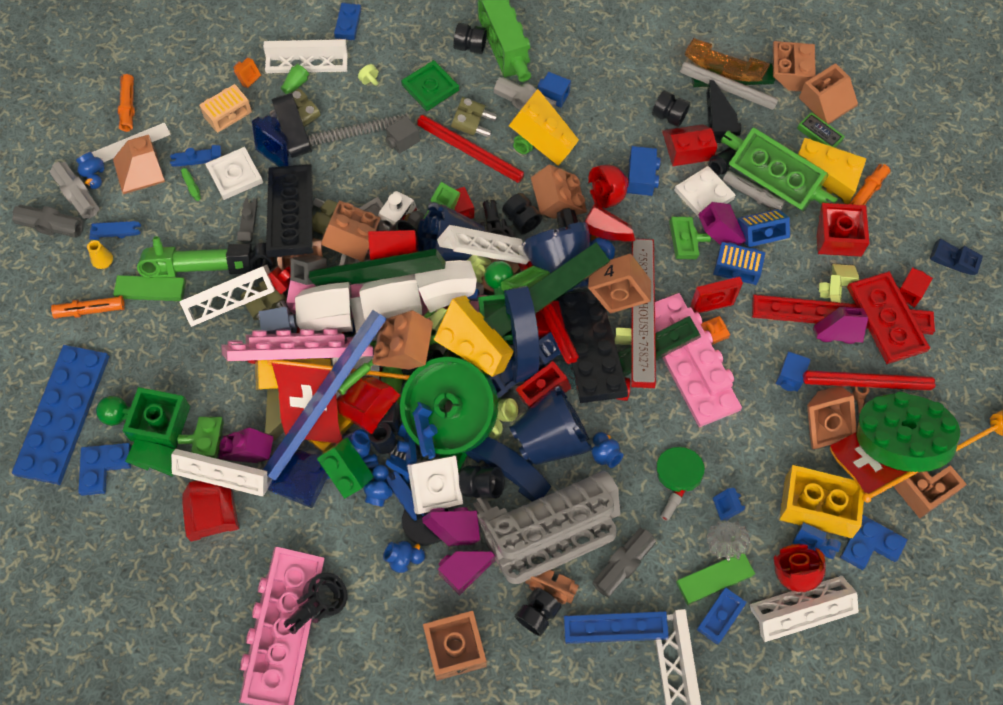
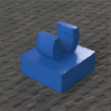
[713,488,746,520]

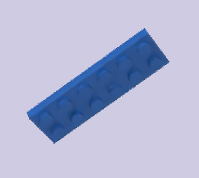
[12,345,109,485]

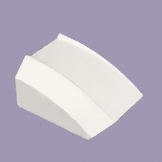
[415,260,477,313]
[359,274,422,320]
[295,282,353,333]

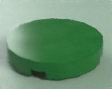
[656,447,705,492]

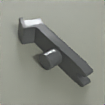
[237,198,257,242]

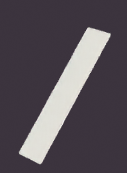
[92,123,170,162]

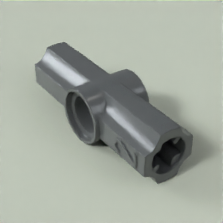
[12,205,84,238]
[592,528,656,598]

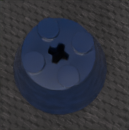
[417,202,490,261]
[522,222,590,293]
[509,385,593,465]

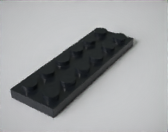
[266,164,314,257]
[557,291,628,403]

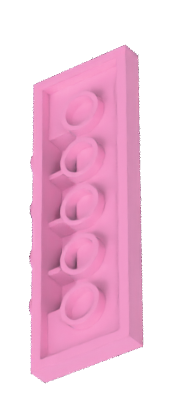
[655,293,742,427]
[222,329,373,361]
[239,547,324,705]

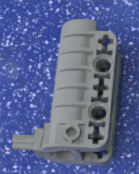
[473,470,620,584]

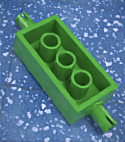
[478,0,531,82]
[721,127,838,212]

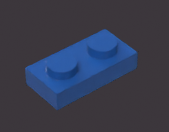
[334,3,362,40]
[697,587,747,645]

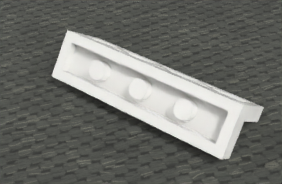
[263,39,348,73]
[437,225,530,264]
[180,265,275,327]
[171,449,275,496]
[750,576,858,642]
[655,609,701,705]

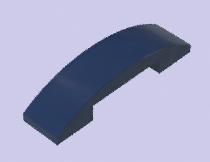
[504,286,539,383]
[488,332,561,398]
[465,437,551,502]

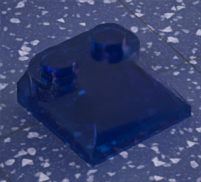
[252,116,290,167]
[268,449,328,508]

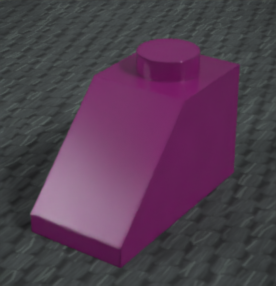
[438,551,495,596]

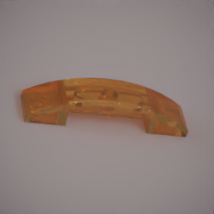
[685,38,770,82]

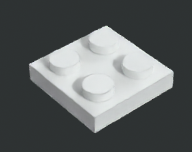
[205,147,263,200]
[674,166,735,217]
[408,456,463,514]

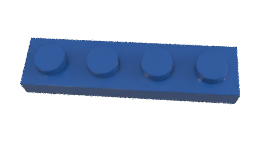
[564,612,669,644]

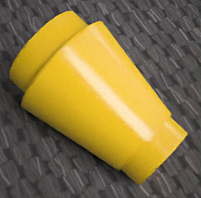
[87,240,113,269]

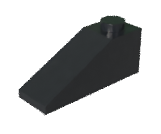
[706,80,741,143]

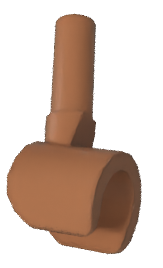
[852,387,869,415]

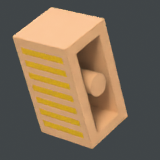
[199,84,252,133]

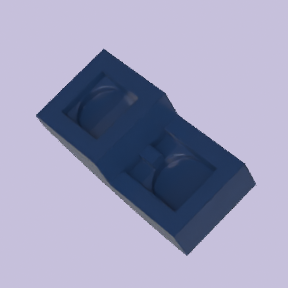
[930,239,983,275]

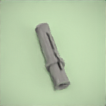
[723,170,786,211]

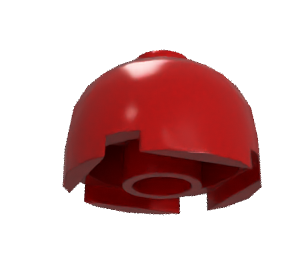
[588,164,629,209]
[774,544,826,592]

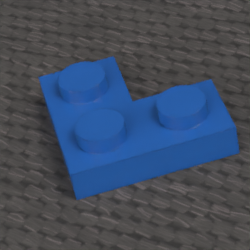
[79,443,132,496]
[840,515,907,570]

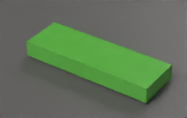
[113,275,186,301]
[676,552,755,605]

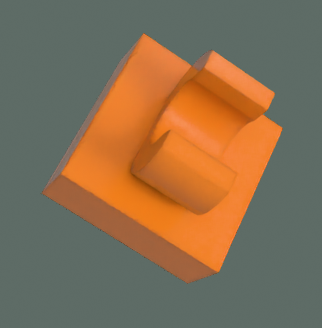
[233,58,261,88]
[701,316,730,345]

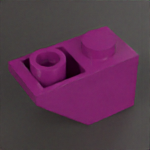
[698,202,746,246]
[813,307,868,344]
[218,428,273,463]
[422,507,480,546]

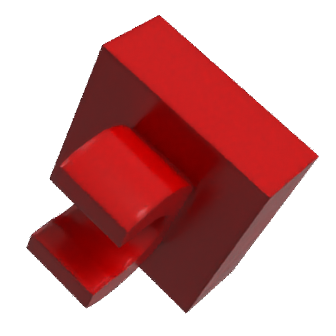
[269,266,291,294]

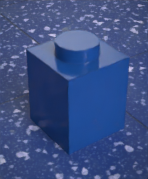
[537,72,571,108]
[775,351,811,392]

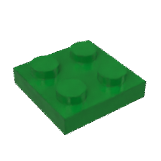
[401,60,459,112]

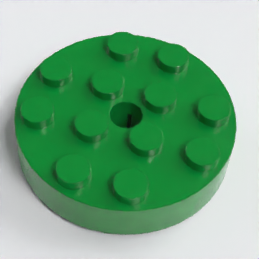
[400,357,498,455]
[856,392,960,472]

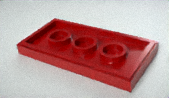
[847,271,930,365]

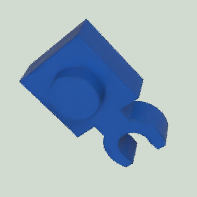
[792,522,841,559]

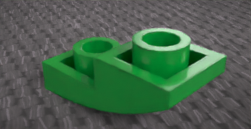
[125,439,175,476]

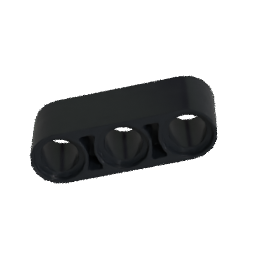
[271,93,312,158]

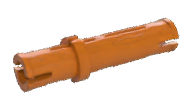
[118,74,135,132]
[849,164,890,205]
[51,296,125,319]

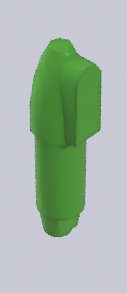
[181,168,200,201]

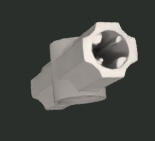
[494,77,556,110]
[49,162,100,219]

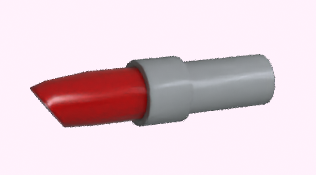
[660,490,686,521]

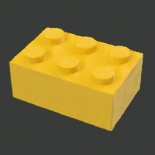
[779,465,864,538]

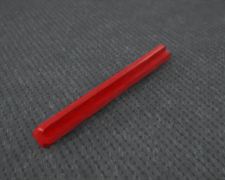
[417,115,524,183]
[518,261,579,364]
[803,370,936,390]

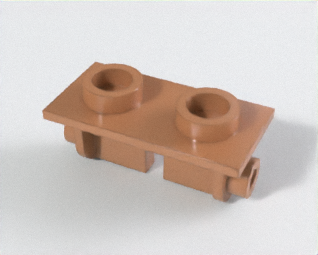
[526,570,579,604]

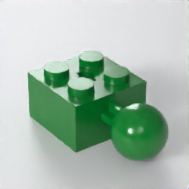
[478,261,514,345]
[96,387,190,449]

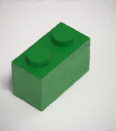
[317,437,374,499]

